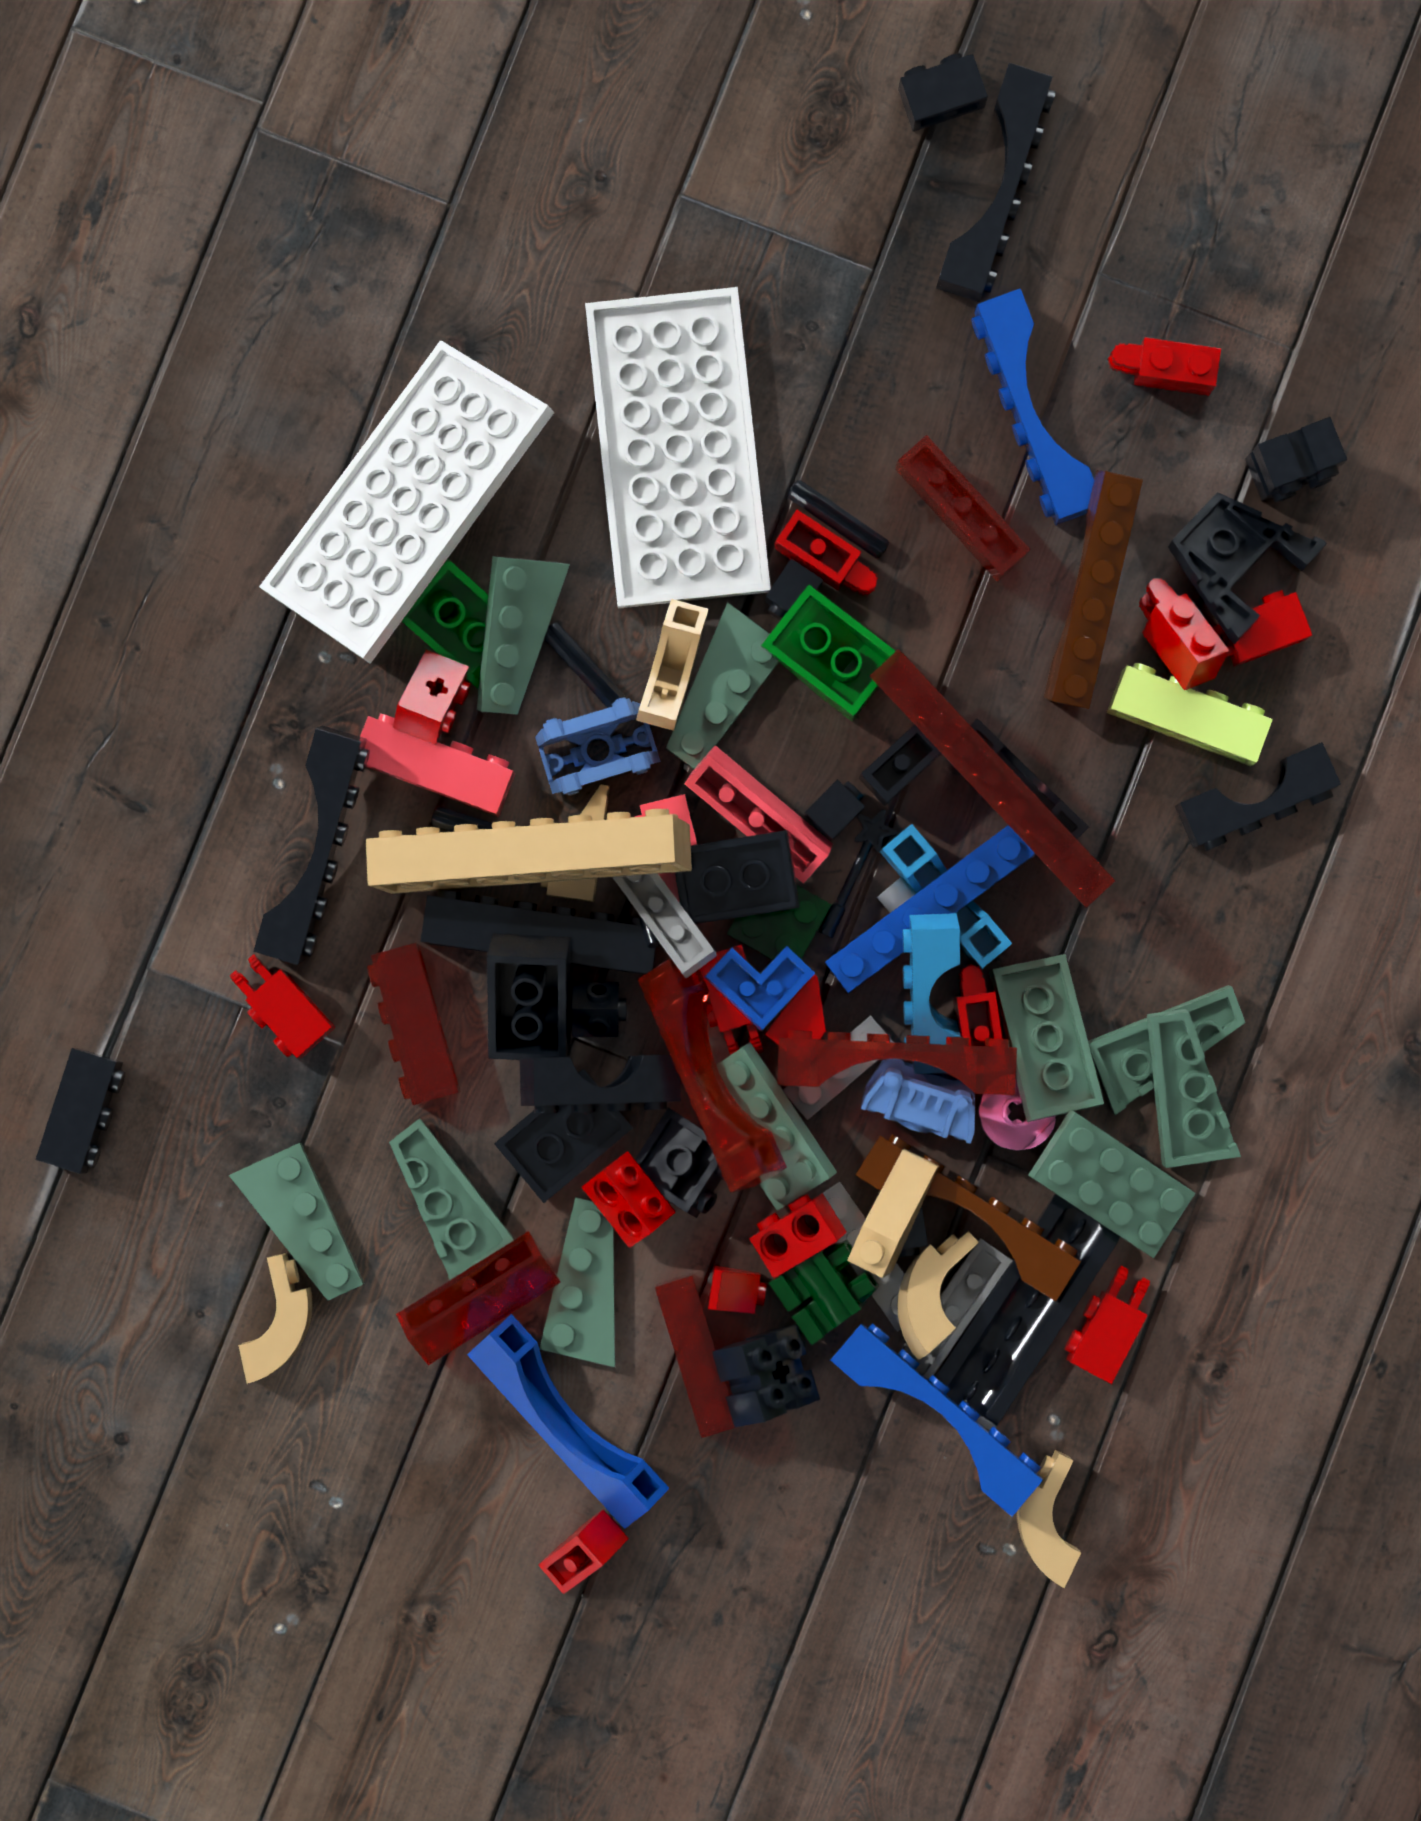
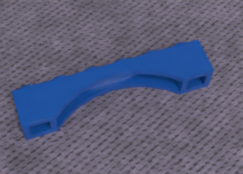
[971,288,1094,525]
[825,822,1036,994]
[467,1314,669,1529]
[830,1323,1043,1517]

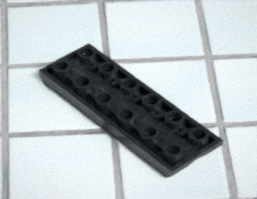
[935,1194,1120,1430]

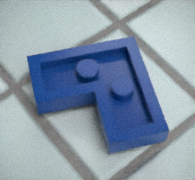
[704,946,815,1031]

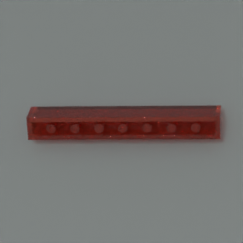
[870,649,1115,908]

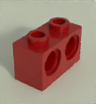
[582,1151,676,1248]
[749,1193,847,1278]

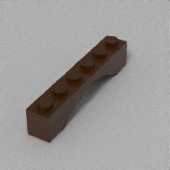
[1044,470,1143,709]
[856,1134,1081,1302]

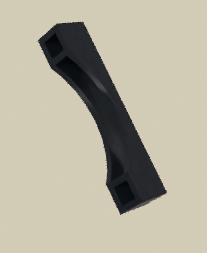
[936,63,1056,302]
[253,725,370,965]

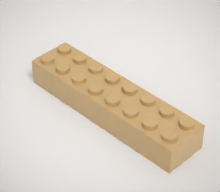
[366,809,692,894]

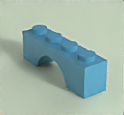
[880,824,1012,969]
[902,913,961,1074]

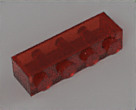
[895,435,1031,582]
[367,943,461,1105]
[396,1231,561,1366]
[655,1273,736,1438]

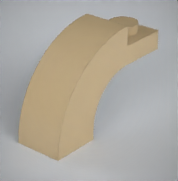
[636,599,709,731]
[897,1231,979,1361]
[238,1253,313,1384]
[1017,1449,1081,1588]

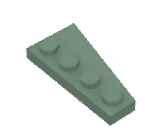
[476,556,570,714]
[1088,985,1246,1115]
[1147,1009,1241,1168]

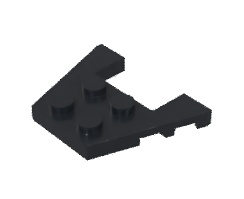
[1168,492,1327,644]

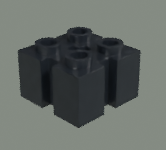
[1245,417,1347,503]
[712,1324,820,1427]

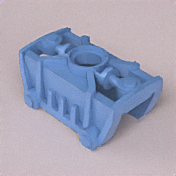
[535,697,661,796]
[861,1053,975,1144]

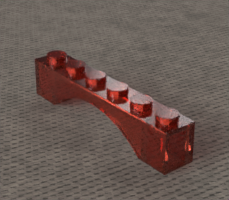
[638,959,787,1193]
[777,1030,1017,1095]

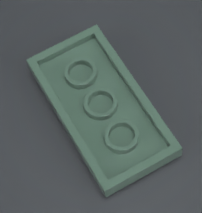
[989,954,1104,1122]
[691,1042,837,1211]
[1028,1110,1195,1258]

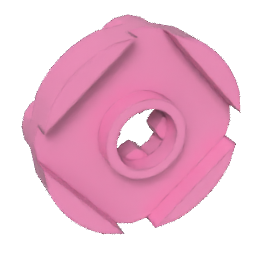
[978,1073,1056,1151]

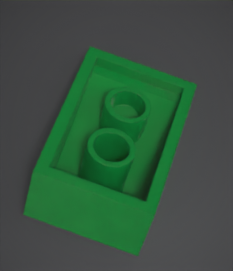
[402,558,488,689]
[761,585,901,722]

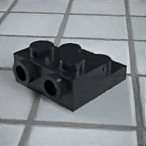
[635,1107,739,1218]

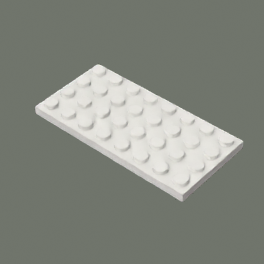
[585,287,771,609]
[259,340,554,664]

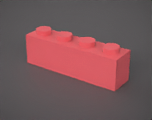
[360,713,515,817]
[684,745,833,884]

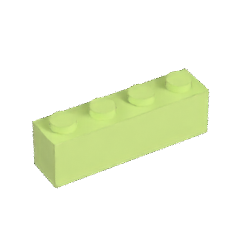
[1107,663,1273,766]

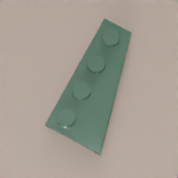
[666,602,779,770]
[389,1118,516,1289]
[229,1143,365,1301]
[539,1197,615,1367]

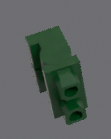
[769,1240,879,1345]

